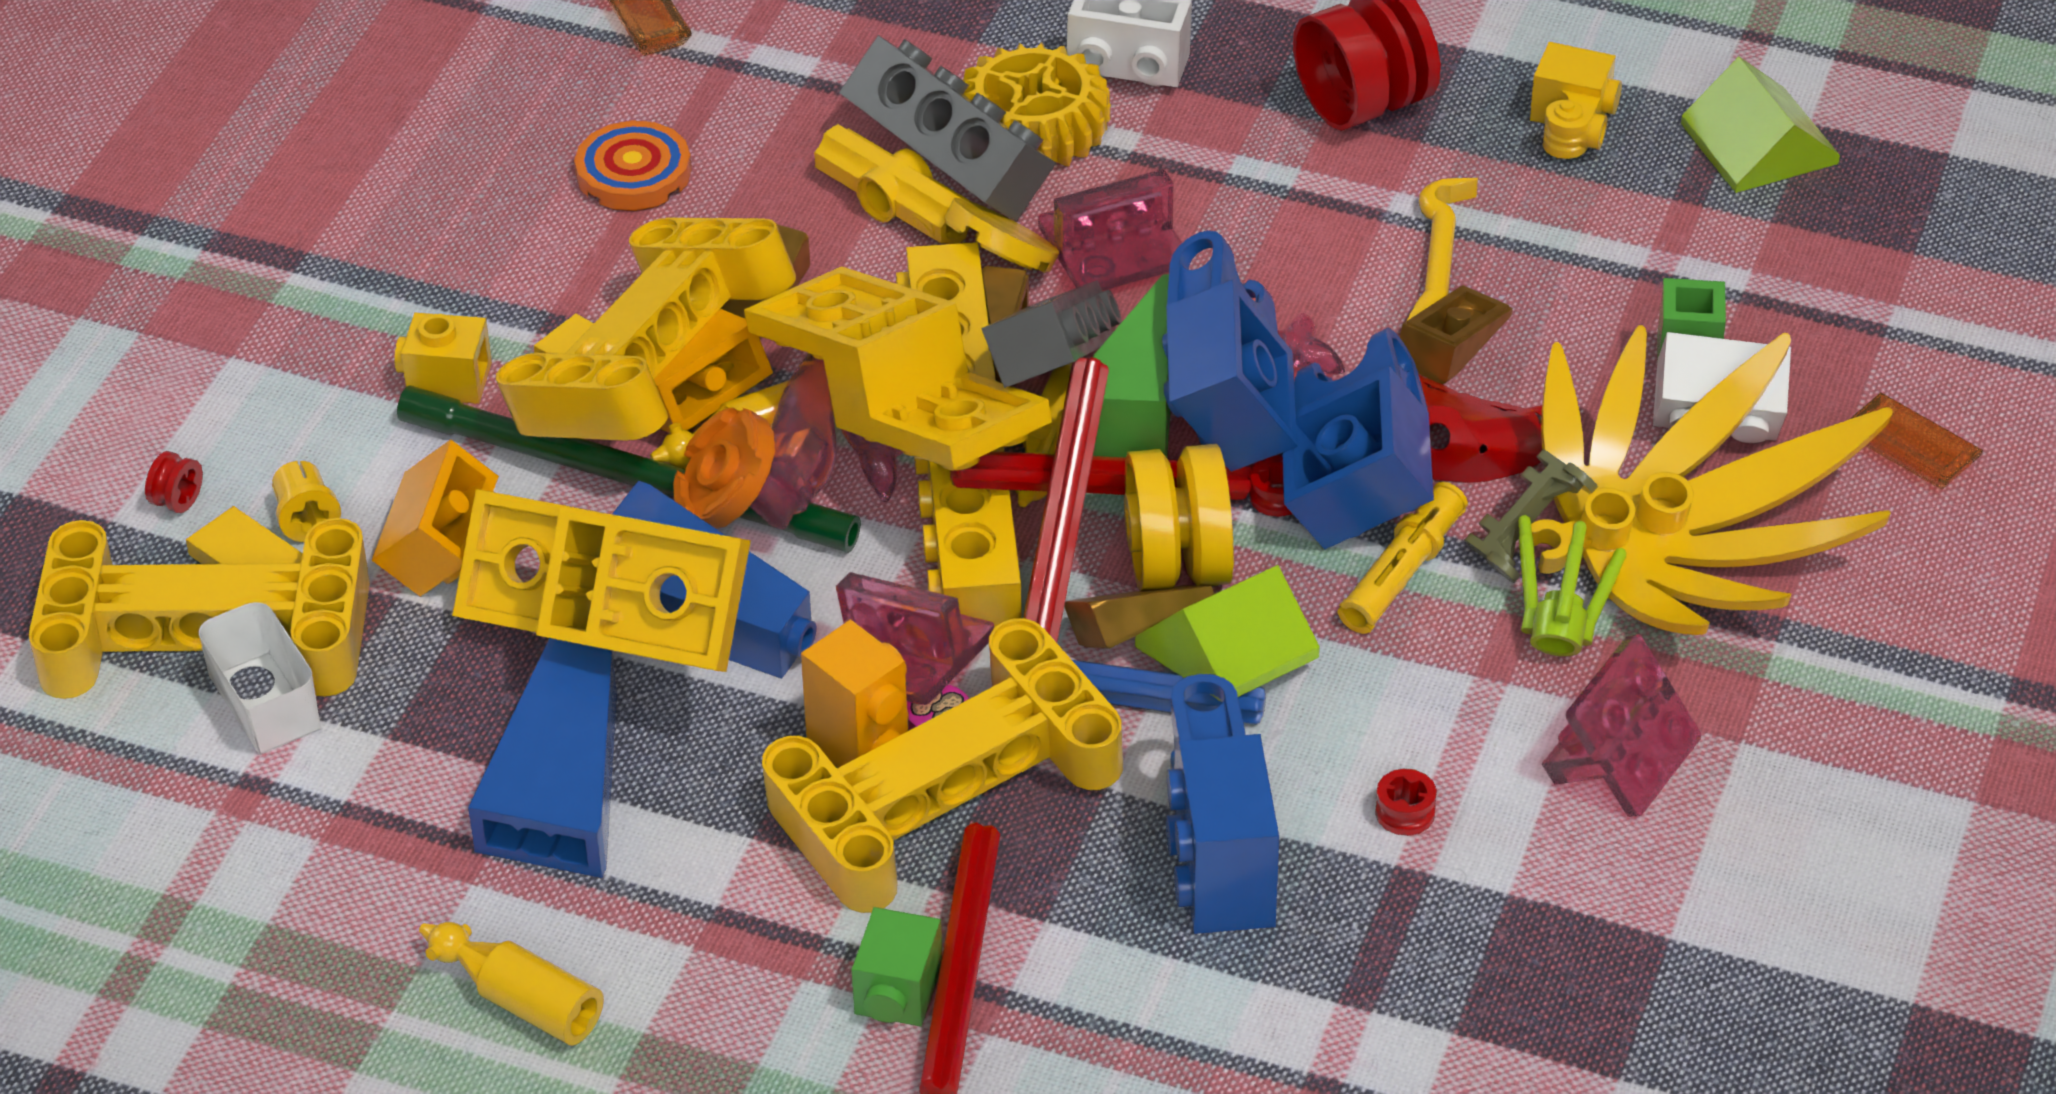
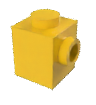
[395,312,492,404]

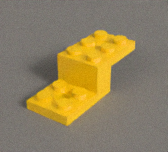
[744,266,1052,470]
[452,489,751,672]

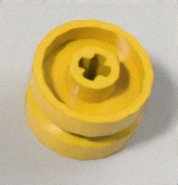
[1124,444,1234,591]

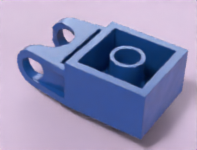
[1162,230,1298,472]
[1283,327,1434,550]
[1166,674,1279,934]

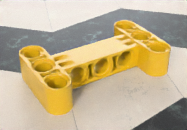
[496,217,796,441]
[29,518,370,699]
[762,618,1123,913]

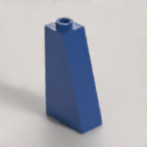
[612,481,817,679]
[468,638,617,878]

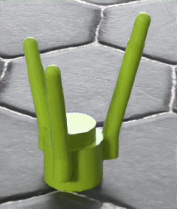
[1518,515,1627,657]

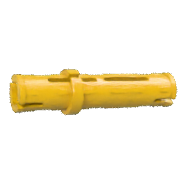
[1337,482,1468,634]

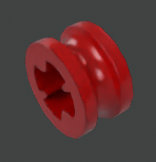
[145,451,203,513]
[1249,455,1292,517]
[1375,768,1437,836]

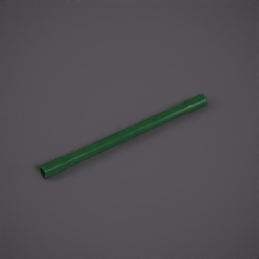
[397,385,861,553]

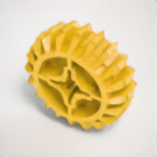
[963,42,1111,167]

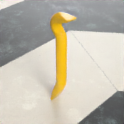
[1407,178,1478,321]

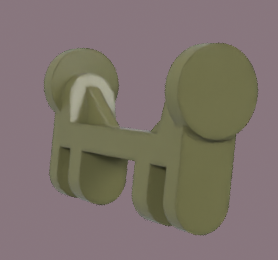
[1464,449,1598,583]

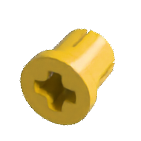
[272,461,341,542]

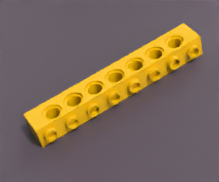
[896,242,1022,634]

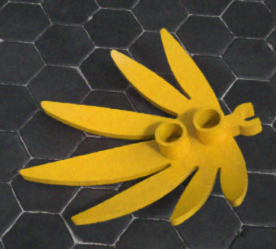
[1531,325,1893,635]

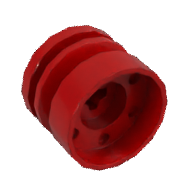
[1293,0,1441,131]

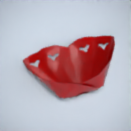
[1419,375,1542,483]

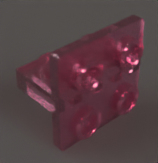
[1038,169,1182,291]
[835,572,994,705]
[1542,634,1701,817]

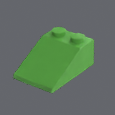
[1093,274,1171,458]

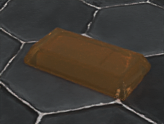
[607,0,692,56]
[1850,392,1983,490]

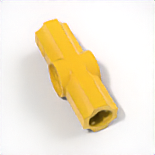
[814,124,972,244]

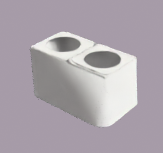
[199,602,321,755]

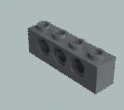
[839,35,1056,221]
[981,280,1122,388]

